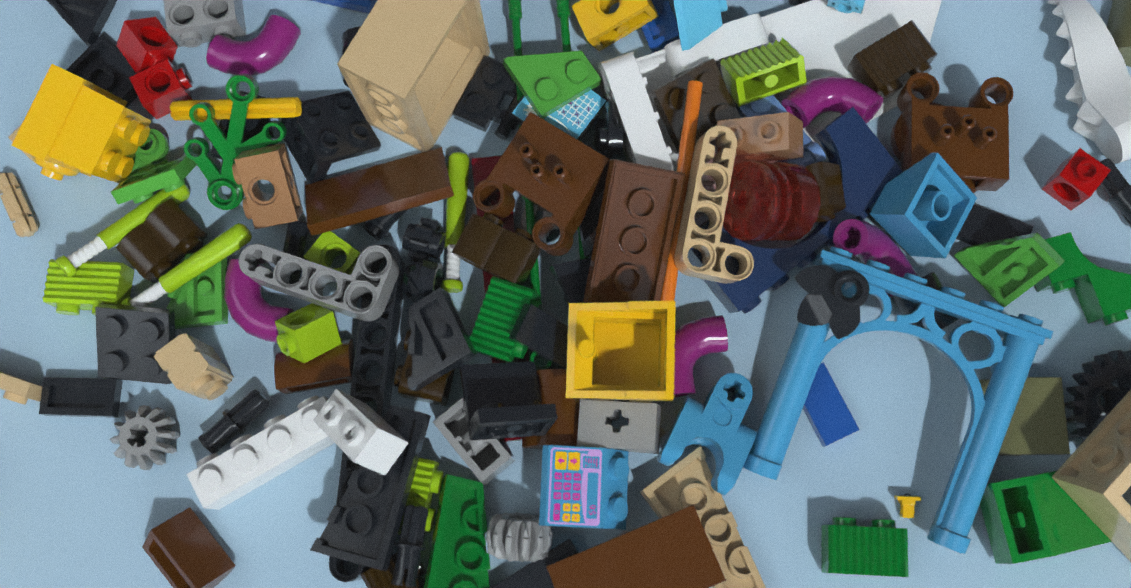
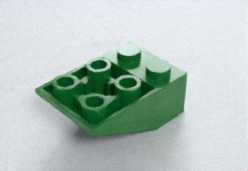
[980,471,1112,564]

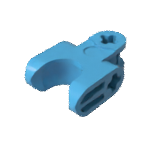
[657,373,757,495]

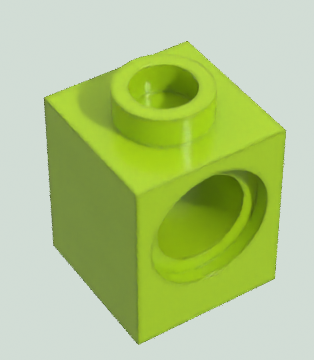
[303,231,361,284]
[275,303,342,363]

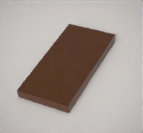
[305,147,454,236]
[583,159,685,303]
[547,505,726,588]

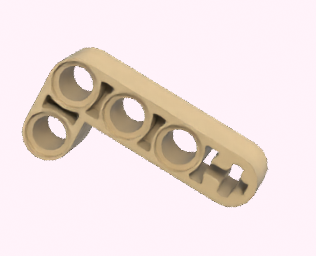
[675,125,754,284]

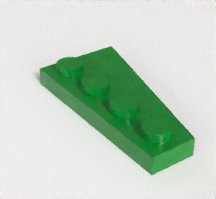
[424,474,491,588]

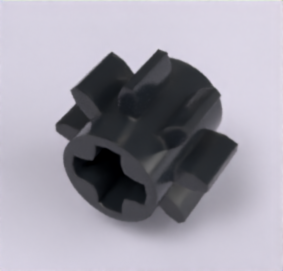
[402,217,446,262]

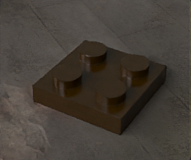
[649,58,741,155]

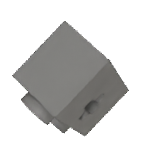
[433,397,515,485]
[577,399,661,454]

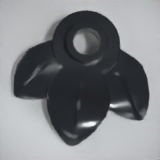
[594,101,623,159]
[795,265,869,339]

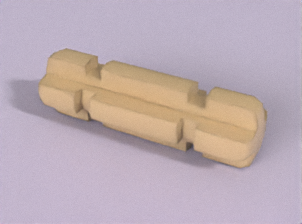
[0,172,39,237]

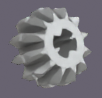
[110,405,180,470]
[486,512,553,563]

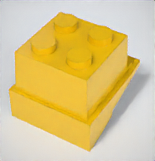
[12,64,151,183]
[566,301,676,401]

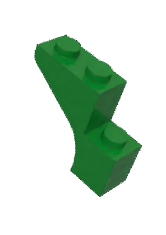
[1034,232,1131,326]

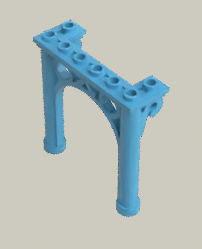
[743,247,1054,554]

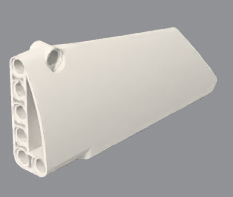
[597,0,942,218]

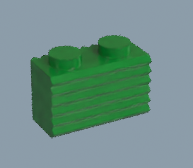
[470,276,542,363]
[821,517,908,577]

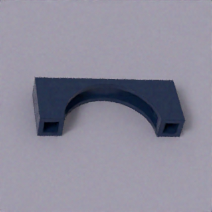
[688,107,903,314]

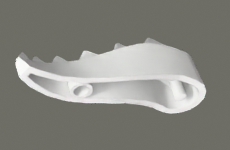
[1047,0,1131,164]

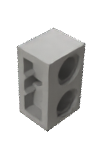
[164,0,247,48]

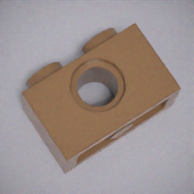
[717,112,803,165]
[232,143,303,229]

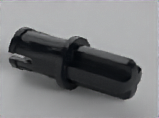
[1100,158,1131,227]
[283,221,308,284]
[199,389,269,454]
[390,505,428,587]

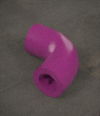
[206,15,301,76]
[781,76,883,128]
[833,219,918,296]
[224,259,294,343]
[674,315,728,398]

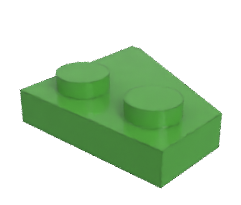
[503,51,602,119]
[111,145,202,204]

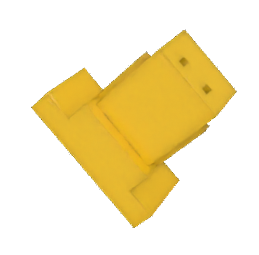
[894,493,921,518]

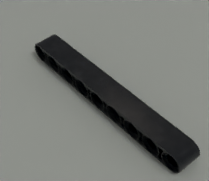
[329,245,406,582]

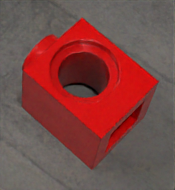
[116,16,178,74]
[129,59,193,120]
[1042,148,1111,211]

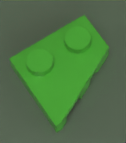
[954,232,1064,307]
[166,253,228,330]

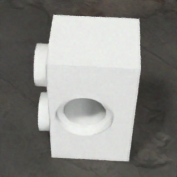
[313,389,408,475]

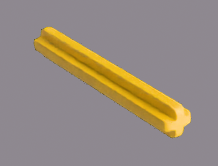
[169,97,302,121]

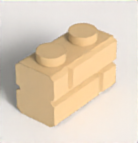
[154,333,234,400]

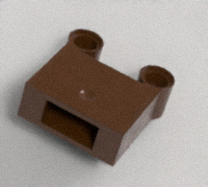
[897,72,1014,192]
[473,112,610,256]

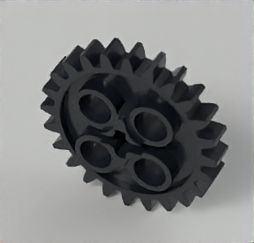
[1064,350,1131,446]

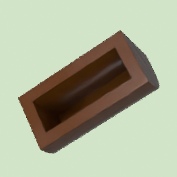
[274,339,355,394]
[522,369,580,449]
[142,507,236,588]

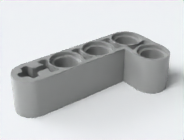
[238,244,399,322]

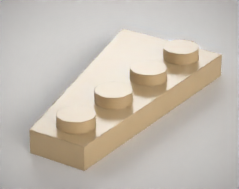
[640,446,766,588]

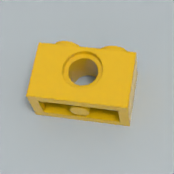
[571,0,659,51]

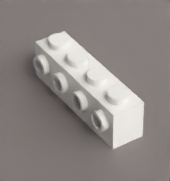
[187,395,334,510]

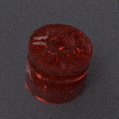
[723,160,820,241]

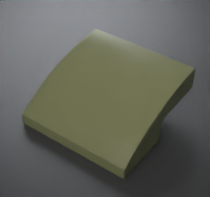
[979,377,1070,456]

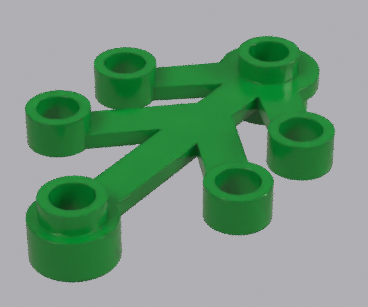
[184,73,287,210]

